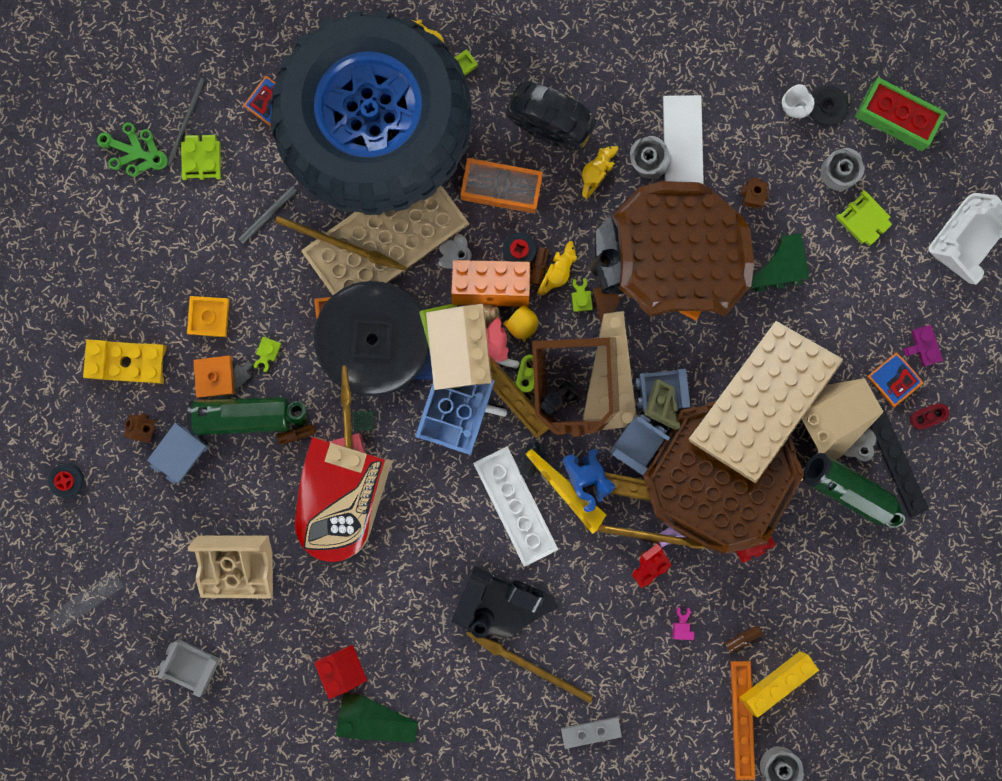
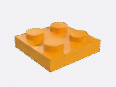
[187,296,230,337]

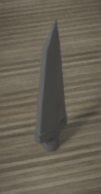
[213,360,253,400]

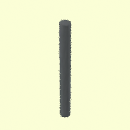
[238,186,297,244]

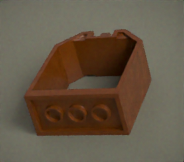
[532,337,620,437]

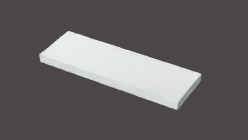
[663,95,703,184]
[473,446,558,567]

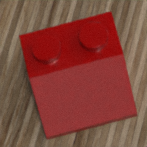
[314,644,367,699]

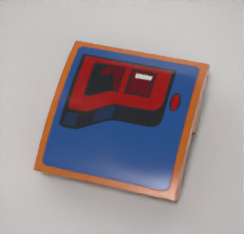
[243,76,275,127]
[867,352,923,408]

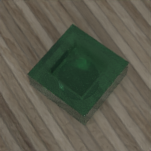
[354,411,374,431]

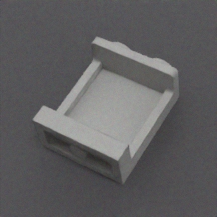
[158,639,220,697]

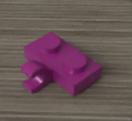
[903,325,943,367]

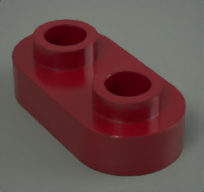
[910,403,949,430]

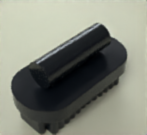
[519,442,546,480]

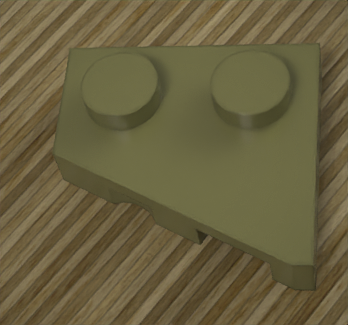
[644,379,680,430]

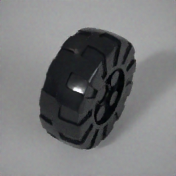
[506,81,596,151]

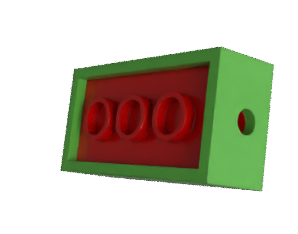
[855,77,947,151]

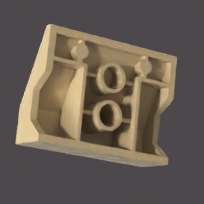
[426,304,492,390]
[188,536,273,598]

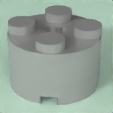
[630,136,671,179]
[820,148,865,191]
[760,746,804,781]

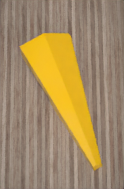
[526,449,606,534]

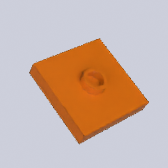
[193,355,235,398]

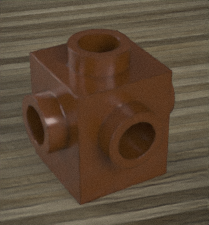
[740,178,770,209]
[124,412,156,443]

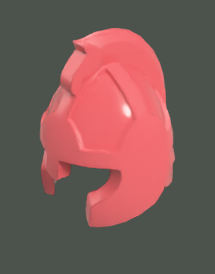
[486,318,508,362]

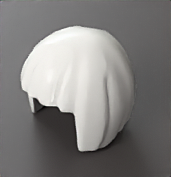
[782,84,815,118]

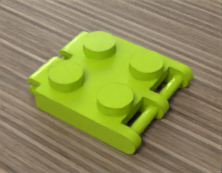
[181,135,221,180]
[836,190,892,246]

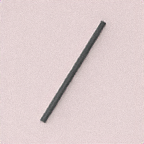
[167,78,205,167]

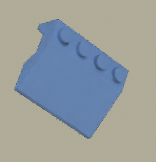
[415,380,495,455]

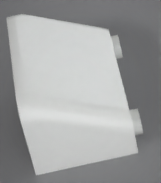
[929,193,1002,285]

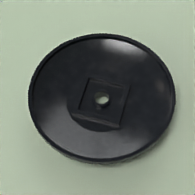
[314,281,429,396]

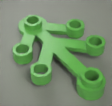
[97,123,168,177]

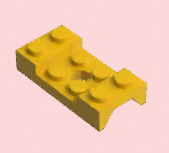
[83,339,167,384]

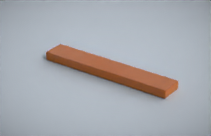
[730,661,755,780]

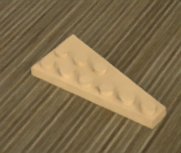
[583,311,636,430]

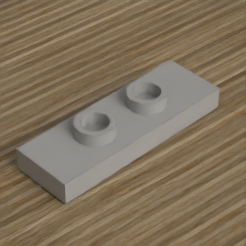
[561,717,622,749]

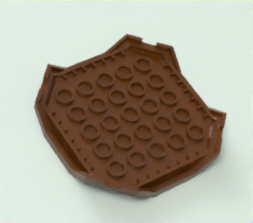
[612,181,754,316]
[643,401,804,555]

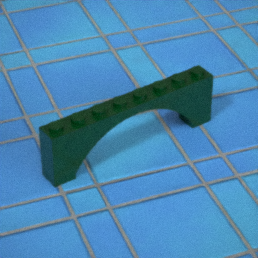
[745,233,809,294]

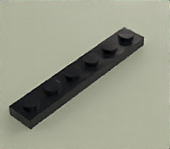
[870,404,930,517]

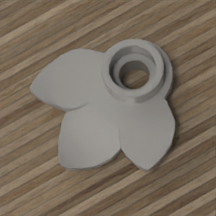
[438,233,472,269]
[843,429,876,462]

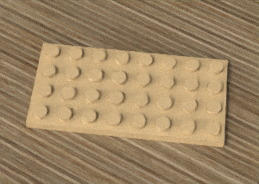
[301,186,469,295]
[689,321,843,483]

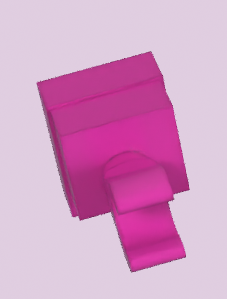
[672,607,694,640]

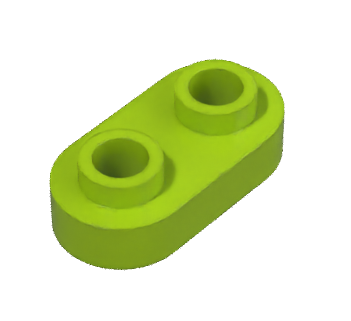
[516,355,534,393]

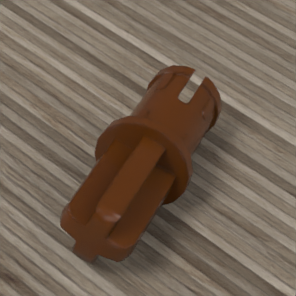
[530,247,549,286]
[277,424,316,446]
[724,626,762,654]

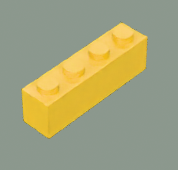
[739,651,819,718]

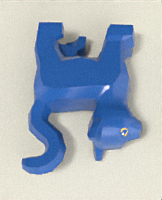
[562,449,615,512]

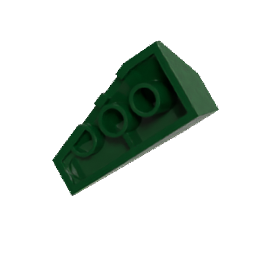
[336,693,418,743]

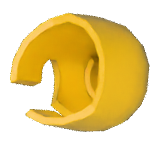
[503,305,539,342]

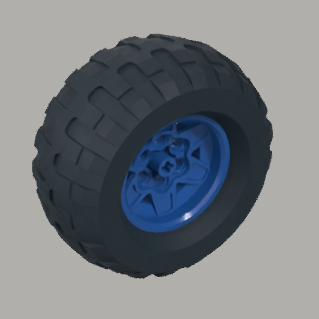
[270,11,472,215]

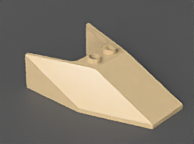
[801,378,883,481]

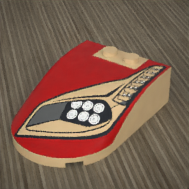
[295,437,392,562]

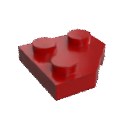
[632,543,672,588]

